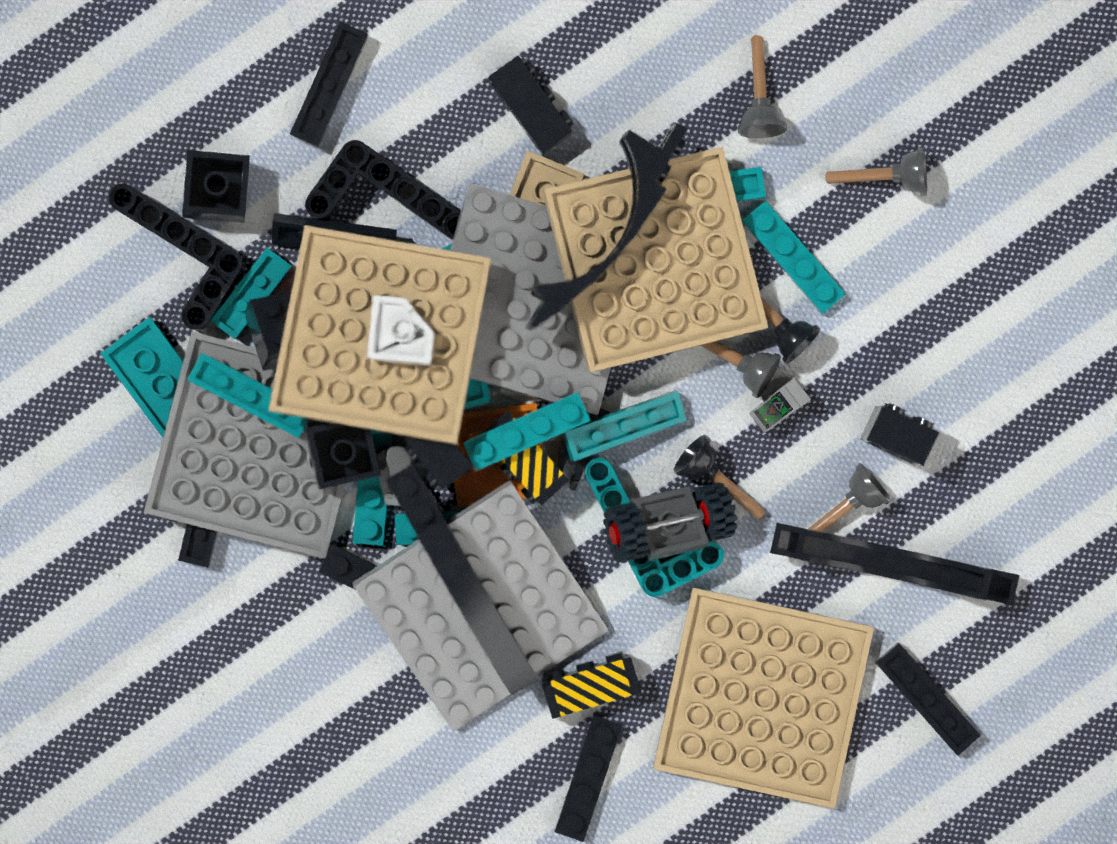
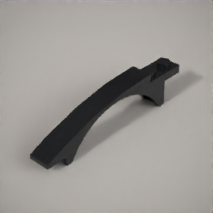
[525,123,687,331]
[385,464,538,695]
[770,522,1020,605]

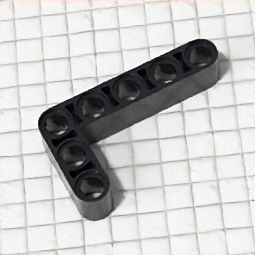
[305,140,461,241]
[108,184,245,331]

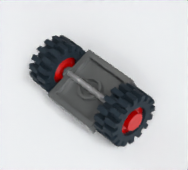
[603,482,737,563]

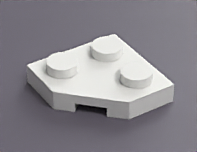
[367,295,434,366]

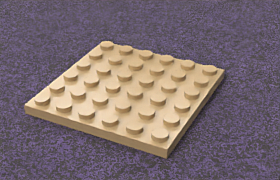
[542,147,769,373]
[269,226,491,445]
[653,587,874,809]

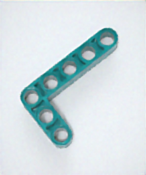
[585,457,724,597]

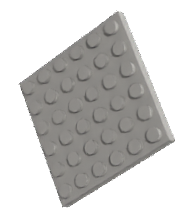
[450,183,611,416]
[144,331,345,559]
[352,480,609,731]

